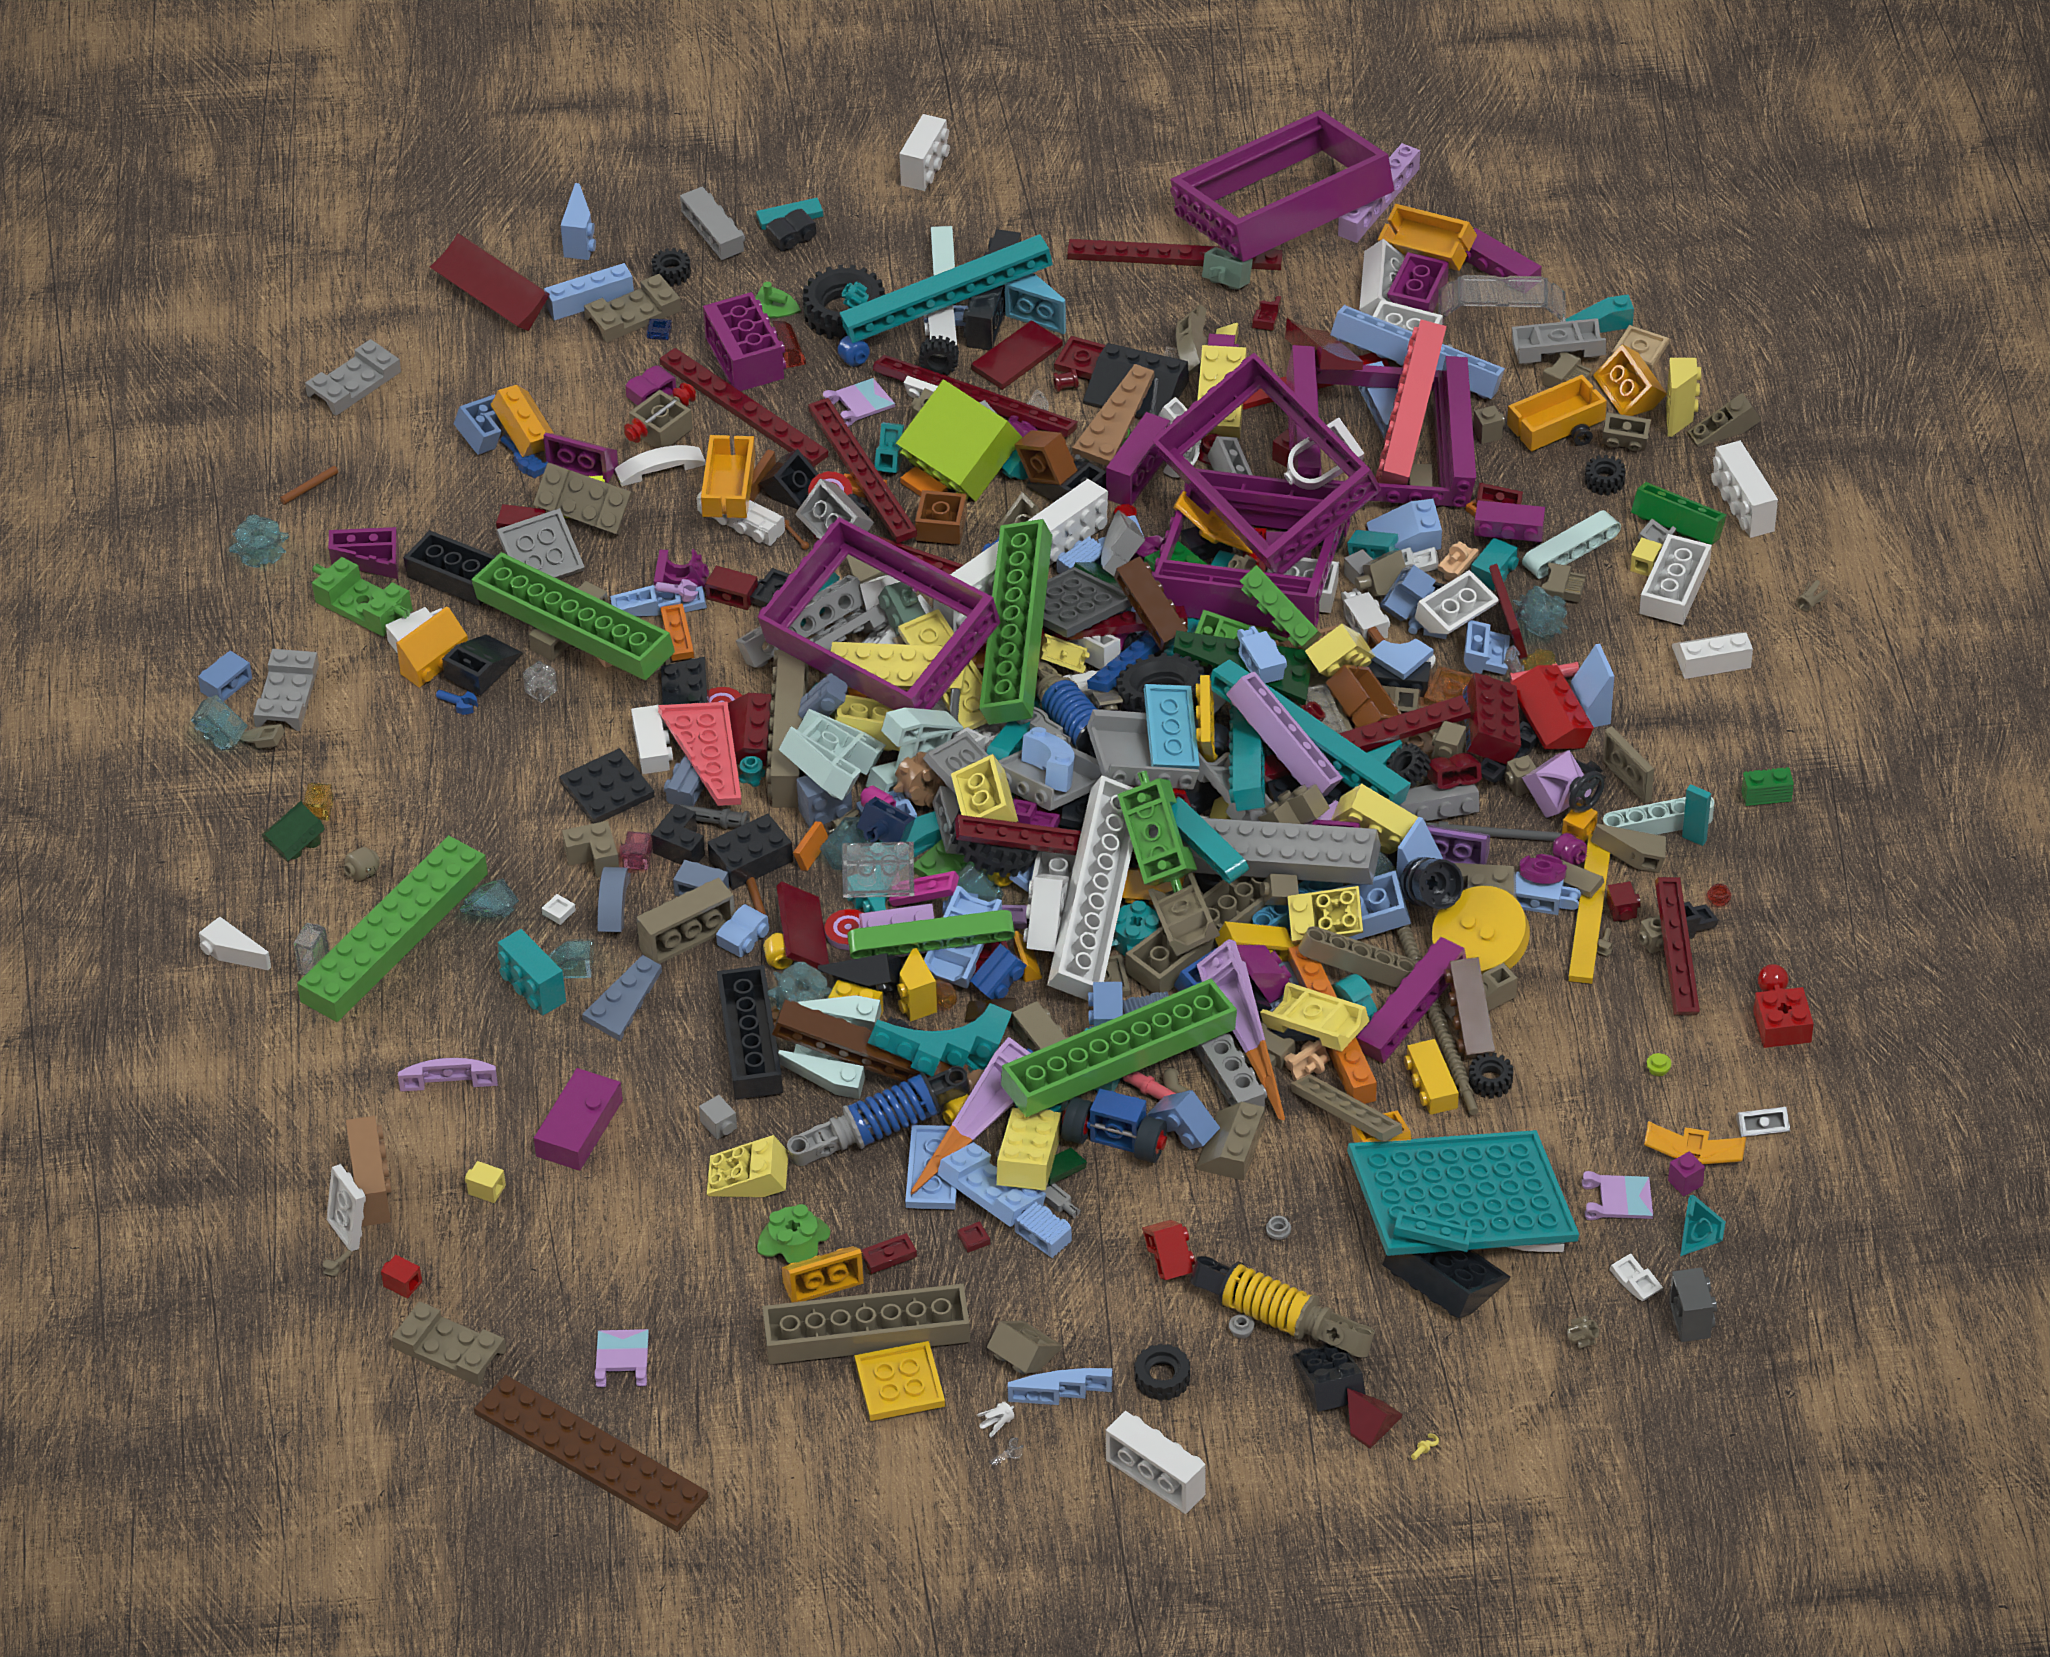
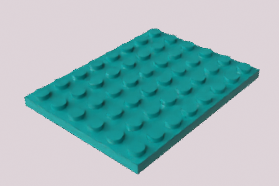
[1347,1130,1580,1256]

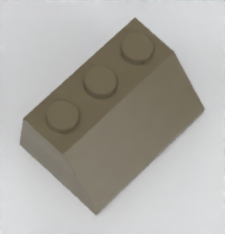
[1196,1102,1265,1181]

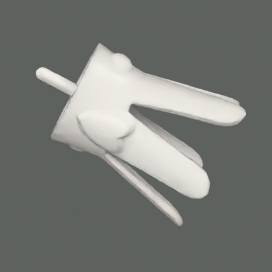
[977,1402,1014,1438]

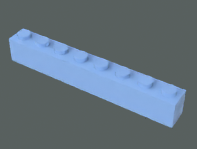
[1331,305,1505,399]

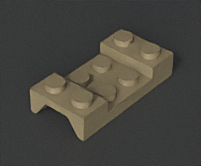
[584,274,681,343]
[533,463,634,535]
[1148,872,1220,956]
[392,1301,506,1387]

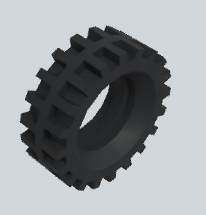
[803,264,885,341]
[1117,653,1204,713]
[950,796,1039,877]

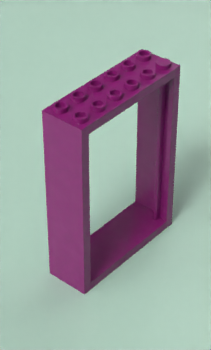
[1170,110,1395,262]
[1152,353,1381,574]
[757,517,1001,710]

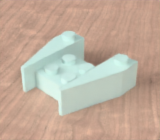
[866,708,963,796]
[779,709,886,800]
[778,995,882,1099]

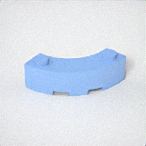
[1021,727,1075,792]

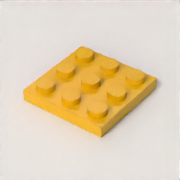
[1196,675,1215,762]
[854,1341,945,1421]

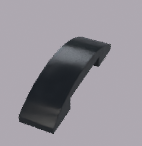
[1480,721,1539,783]

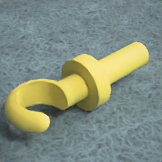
[1411,1433,1439,1460]

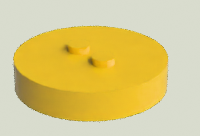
[1432,886,1530,974]

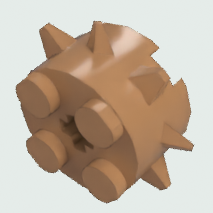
[893,751,948,807]

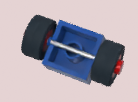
[1062,1089,1167,1163]

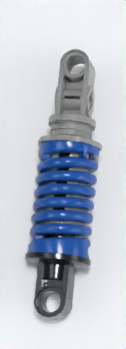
[787,1066,970,1166]

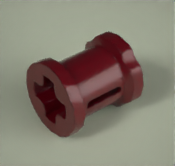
[1053,369,1079,392]

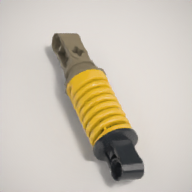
[1190,1256,1375,1358]

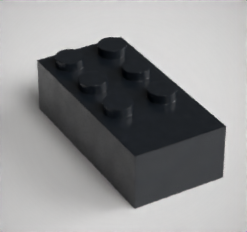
[403,530,496,606]

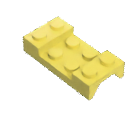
[1260,982,1369,1052]

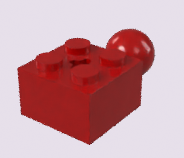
[1753,964,1814,1048]

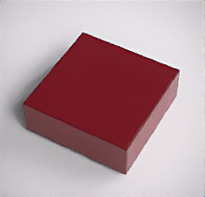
[957,1221,990,1253]

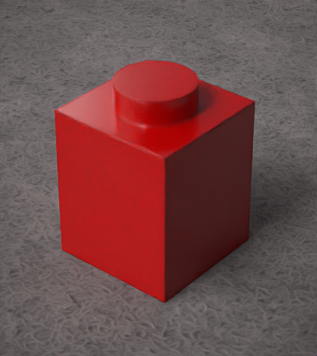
[381,1254,422,1299]

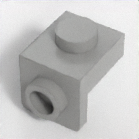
[1637,519,1676,544]

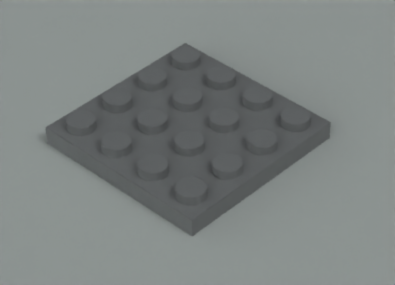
[1043,567,1132,638]

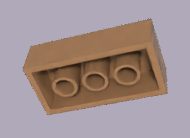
[346,1115,392,1227]

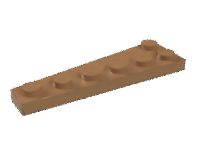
[1072,364,1154,466]

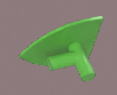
[755,282,801,318]

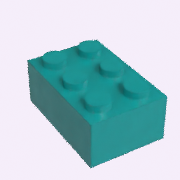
[497,929,566,1016]

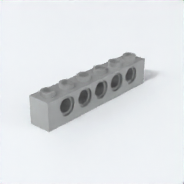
[735,575,865,668]
[1193,1034,1267,1107]

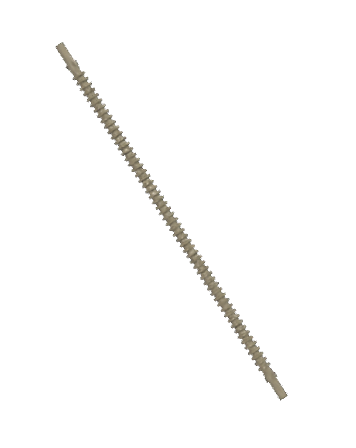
[1342,785,1479,1115]

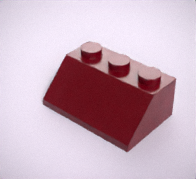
[728,693,772,766]

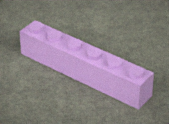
[1226,671,1343,797]

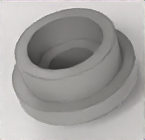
[1266,1216,1291,1240]
[1229,1314,1254,1339]

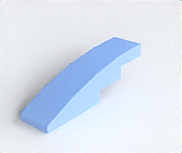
[610,585,707,616]
[1008,1368,1113,1405]

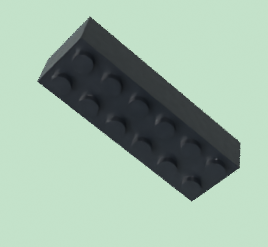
[963,229,1022,350]
[717,965,783,1100]

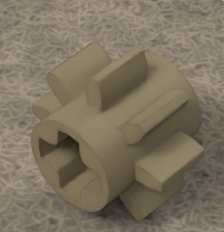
[1567,1315,1599,1348]

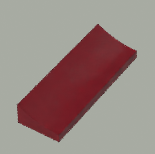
[430,233,550,331]
[1285,318,1363,370]

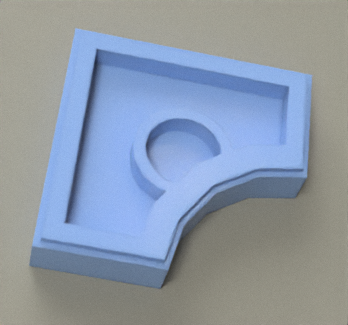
[1371,639,1434,680]

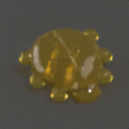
[1522,648,1556,671]

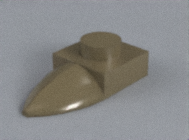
[238,724,285,748]

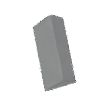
[1736,1107,1790,1137]

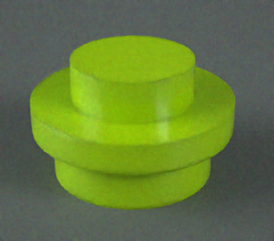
[1647,1053,1671,1076]

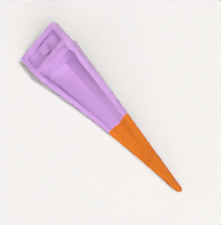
[1197,939,1285,1120]
[911,1037,1031,1195]

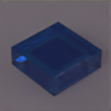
[647,319,672,340]

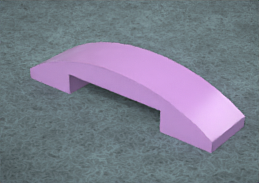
[398,1058,498,1091]

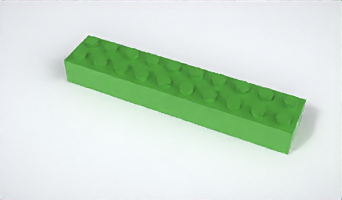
[979,519,1053,725]
[472,552,675,680]
[297,835,488,1022]
[1001,979,1237,1117]

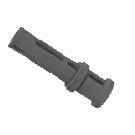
[680,804,750,829]

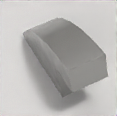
[1101,510,1145,576]

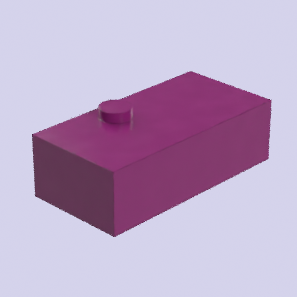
[1106,412,1170,505]
[534,1068,623,1171]

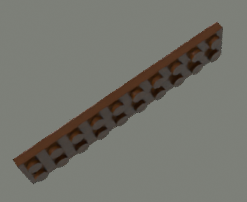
[474,1375,709,1532]

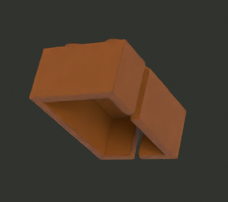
[1326,664,1401,728]

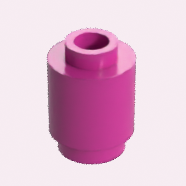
[860,785,896,807]

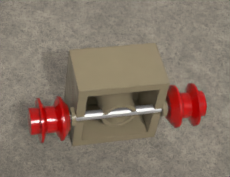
[624,383,696,448]

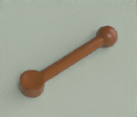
[784,520,809,550]

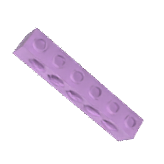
[1338,143,1420,243]

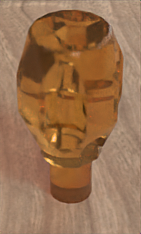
[934,978,957,1008]

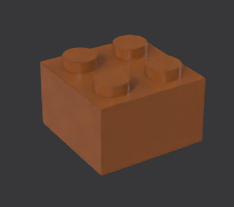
[1014,430,1078,485]
[915,490,967,544]

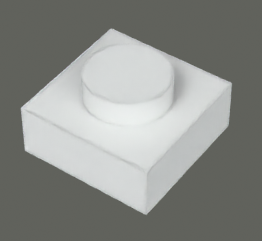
[542,894,576,925]

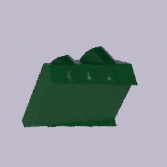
[261,801,325,862]

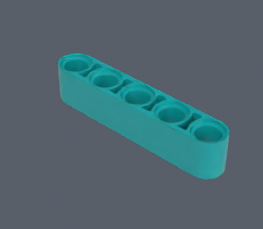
[986,697,1050,761]
[1171,797,1249,884]

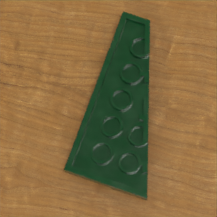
[1173,630,1312,705]

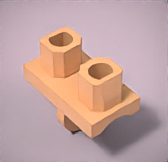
[1438,541,1479,582]
[1284,1039,1330,1081]

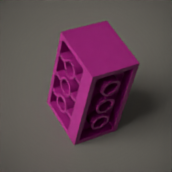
[703,292,786,391]

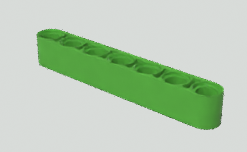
[847,910,1015,959]

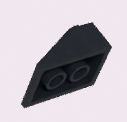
[818,953,902,992]

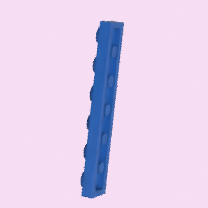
[1087,631,1160,693]

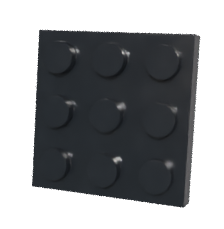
[559,748,655,824]

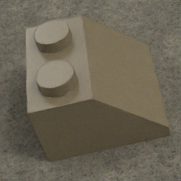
[987,1320,1062,1375]

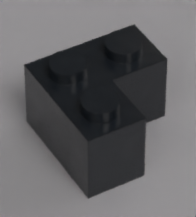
[651,804,705,865]

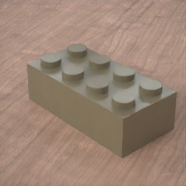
[636,877,735,964]

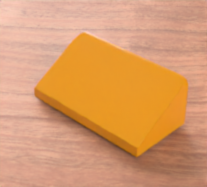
[1013,931,1042,982]

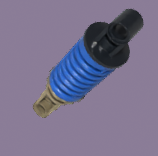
[1035,658,1098,759]

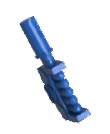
[501,435,548,478]

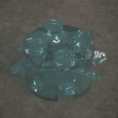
[229,514,289,568]
[1513,586,1569,638]
[767,962,832,1010]

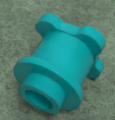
[738,756,766,787]

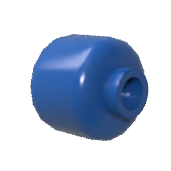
[838,336,870,367]

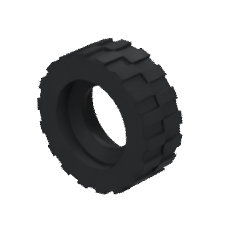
[1134,1344,1190,1401]

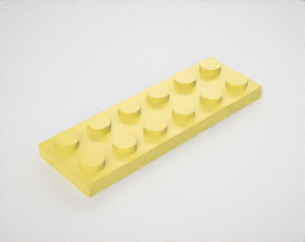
[898,609,988,730]
[831,642,967,693]

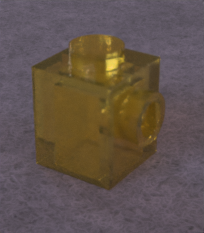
[303,783,334,821]

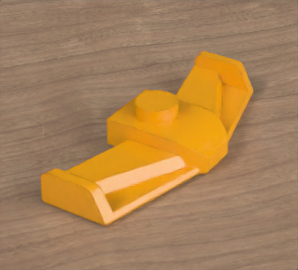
[1173,491,1252,555]
[1644,1121,1746,1164]

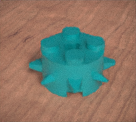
[1112,901,1161,956]

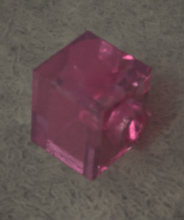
[620,831,652,870]

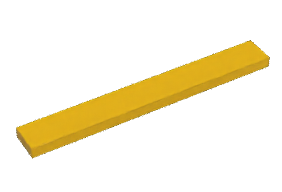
[1568,834,1610,984]

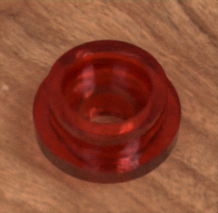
[1707,884,1731,906]

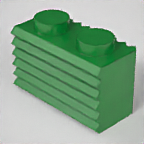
[1742,767,1794,806]

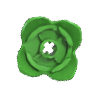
[757,1204,830,1264]

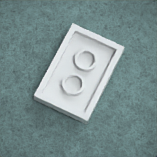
[326,1164,366,1251]

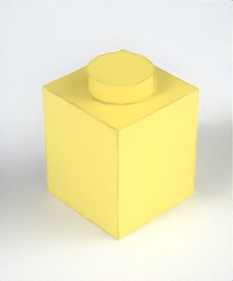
[1630,538,1663,577]
[465,1161,506,1203]

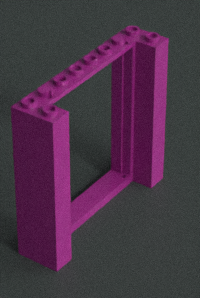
[1286,345,1476,507]
[1152,468,1351,629]

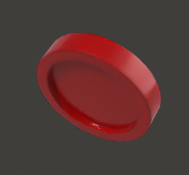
[1114,504,1137,517]

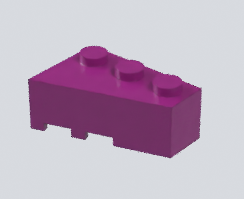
[328,527,399,579]

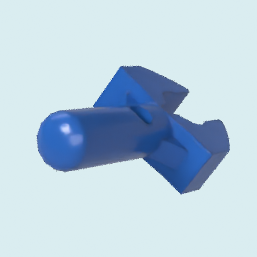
[436,690,478,715]

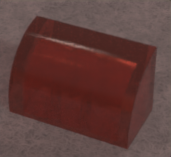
[773,321,806,368]

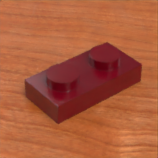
[861,1233,917,1274]

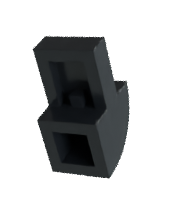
[1684,902,1719,939]

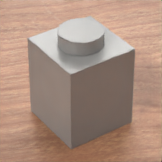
[1344,549,1373,586]
[699,1095,737,1139]

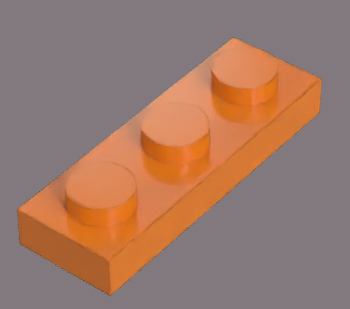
[660,603,694,661]

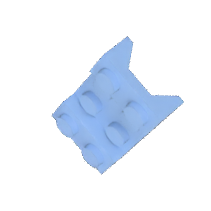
[924,886,1002,988]
[937,1142,1046,1227]

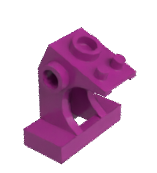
[654,549,709,588]

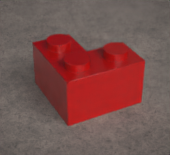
[1142,1220,1195,1280]

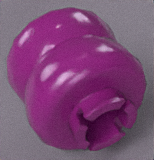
[1553,833,1587,866]

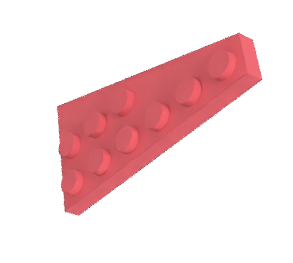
[658,702,741,806]

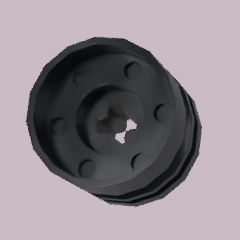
[1401,857,1463,909]

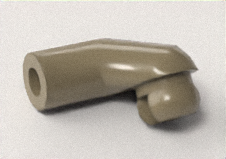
[1162,1068,1189,1093]

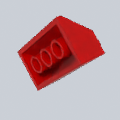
[1510,665,1594,749]

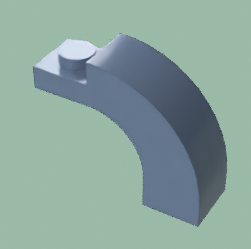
[598,867,631,932]

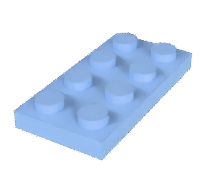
[905,1125,957,1209]

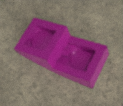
[1013,799,1060,828]

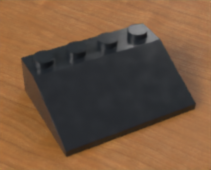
[1083,343,1189,418]
[1382,1249,1511,1319]

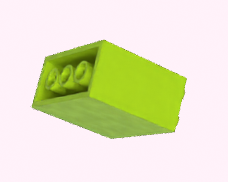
[896,379,1023,502]

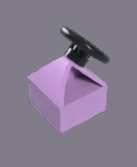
[1522,750,1605,818]

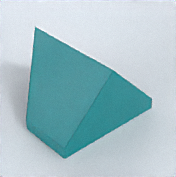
[1680,1194,1726,1257]

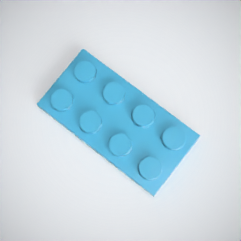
[1144,684,1200,770]

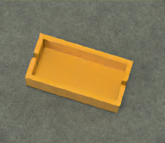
[1377,204,1477,271]
[1507,375,1607,451]
[701,435,756,518]

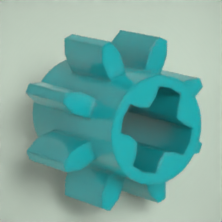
[842,282,869,308]

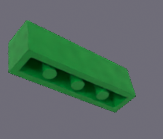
[1631,482,1727,545]

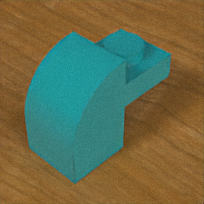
[875,422,904,473]
[1331,974,1378,1021]

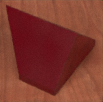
[1347,1388,1403,1449]

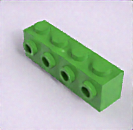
[1240,565,1322,650]

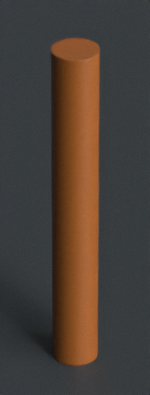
[280,466,339,505]
[746,877,769,923]

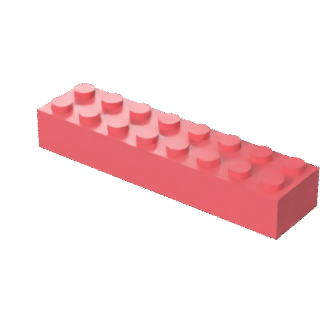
[1375,319,1446,485]

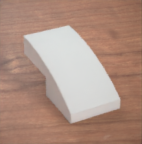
[1401,547,1439,572]
[1609,1254,1663,1302]

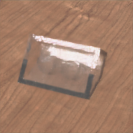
[842,842,915,898]

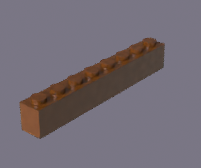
[772,999,968,1083]

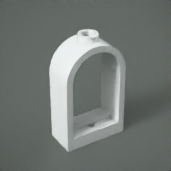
[1284,418,1364,490]

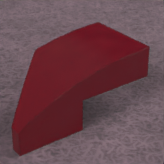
[1252,296,1281,331]

